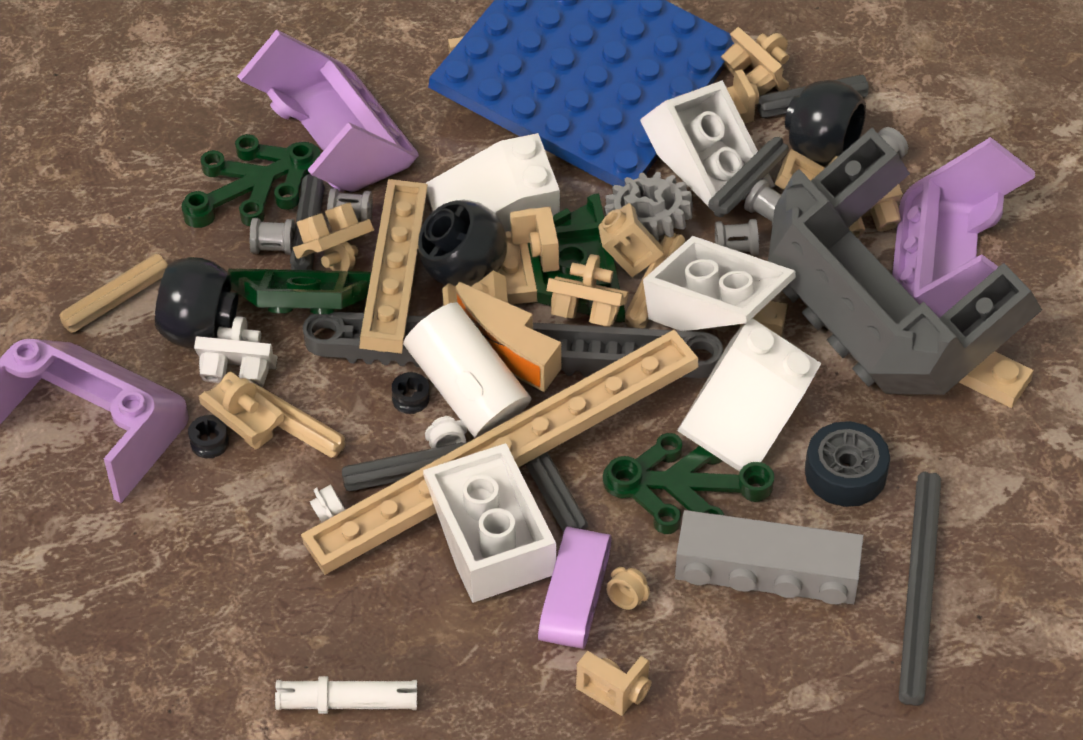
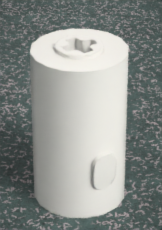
[403,302,532,438]

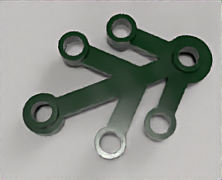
[181,134,321,228]
[603,433,774,534]

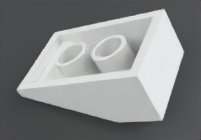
[640,80,775,212]
[426,133,560,232]
[643,236,796,331]
[677,318,821,472]
[423,443,556,603]

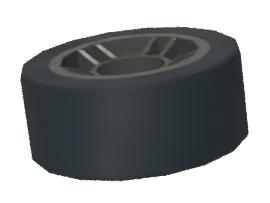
[805,421,890,507]

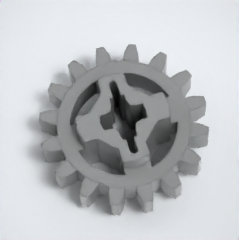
[605,172,693,241]

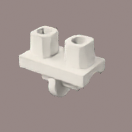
[194,316,278,387]

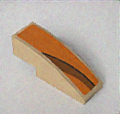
[455,282,561,392]

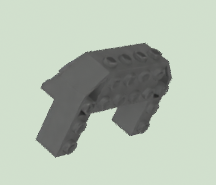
[768,128,1042,395]

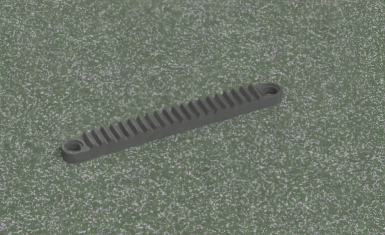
[303,311,723,378]

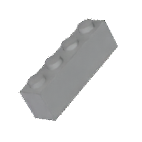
[675,510,863,605]

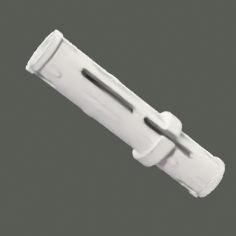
[275,676,417,714]

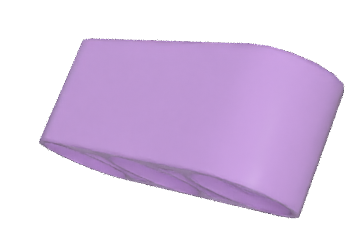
[538,527,611,649]

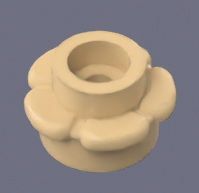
[606,567,650,610]

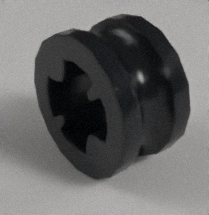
[392,372,430,414]
[188,415,229,459]

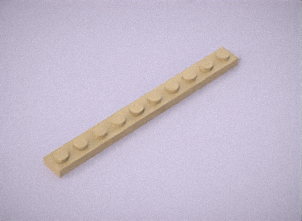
[301,330,698,575]

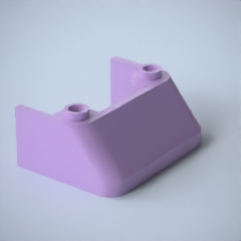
[237,29,419,193]
[892,137,1035,318]
[0,339,188,503]

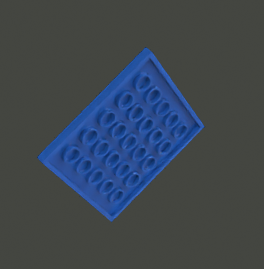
[428,0,734,187]

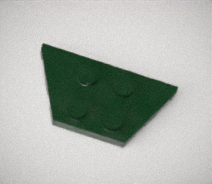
[528,193,625,323]
[228,268,372,314]

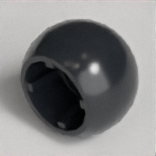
[785,80,866,167]
[418,199,508,287]
[155,257,239,348]

